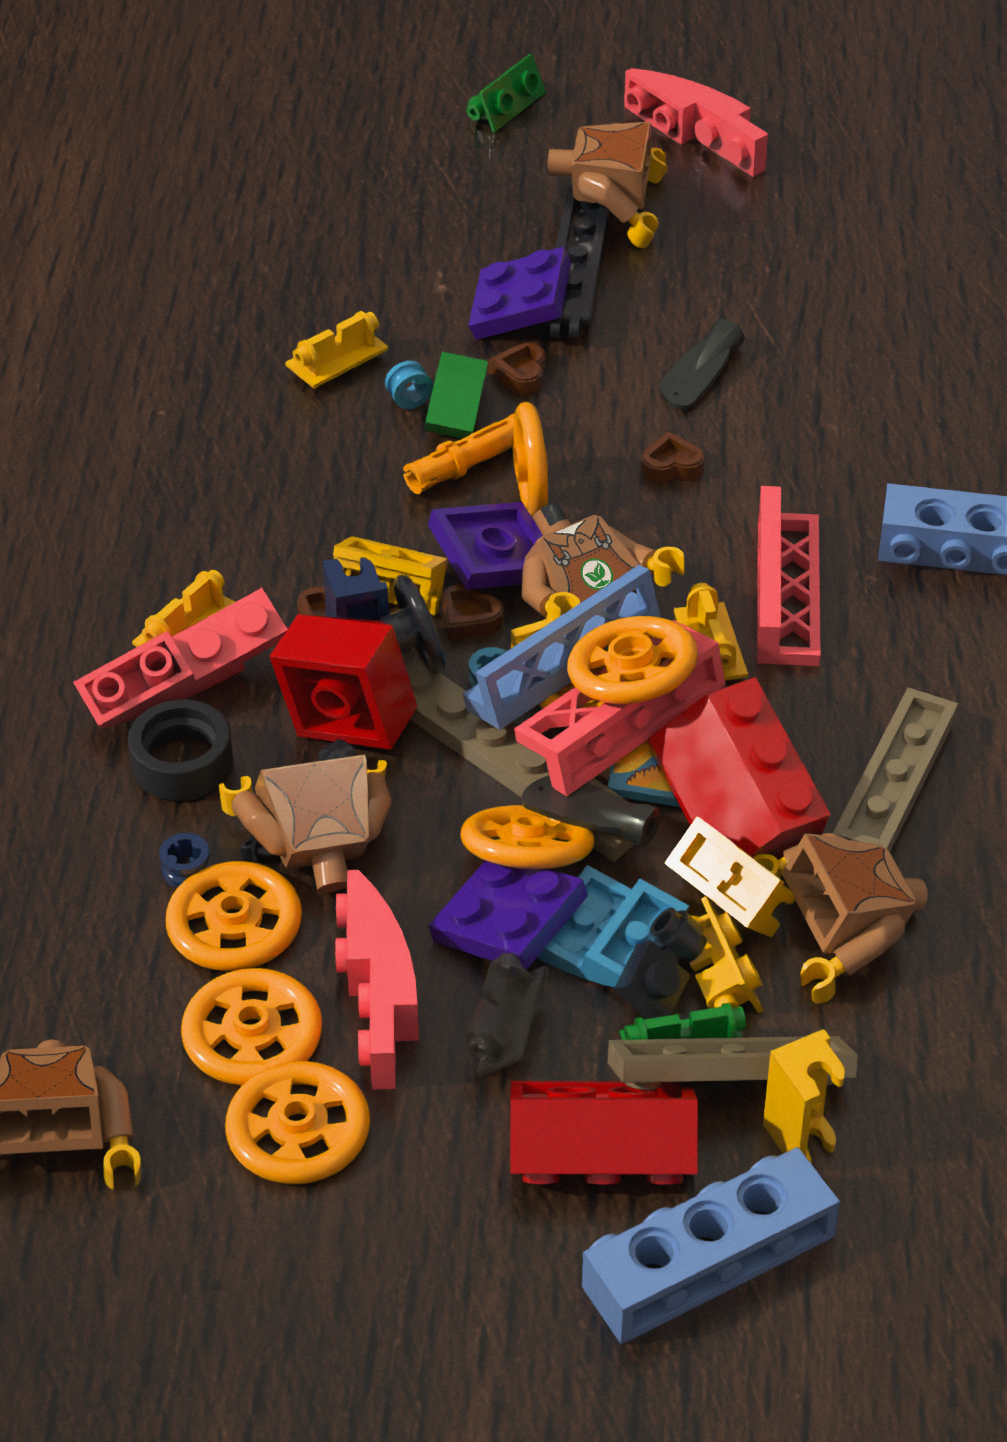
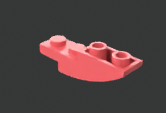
[624,68,768,177]
[73,588,288,729]
[336,870,419,1090]

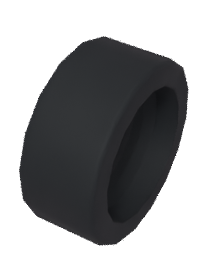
[128,699,233,801]

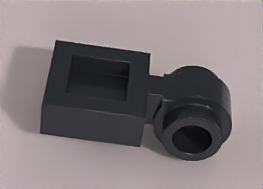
[614,908,707,1019]

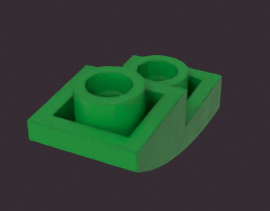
[424,352,488,439]

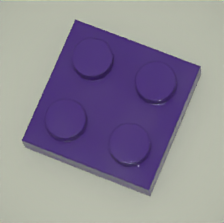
[468,247,571,340]
[428,502,543,590]
[428,861,588,971]

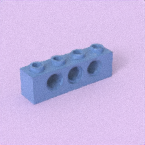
[878,483,1007,575]
[582,1147,840,1345]

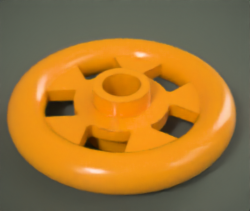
[513,402,548,520]
[567,616,698,704]
[460,805,595,869]
[165,861,302,971]
[181,968,322,1086]
[225,1061,370,1184]

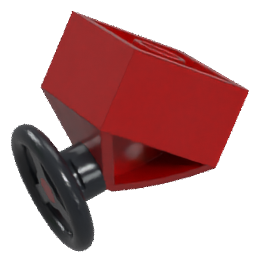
[269,574,446,749]

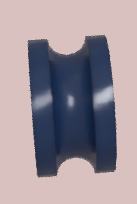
[159,833,211,888]

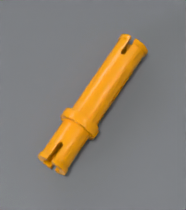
[403,413,515,494]

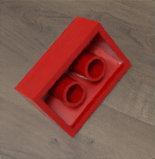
[647,677,831,859]
[510,1081,698,1184]

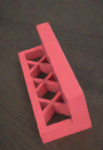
[757,486,821,666]
[514,620,726,797]

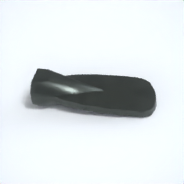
[660,318,745,411]
[521,775,660,848]

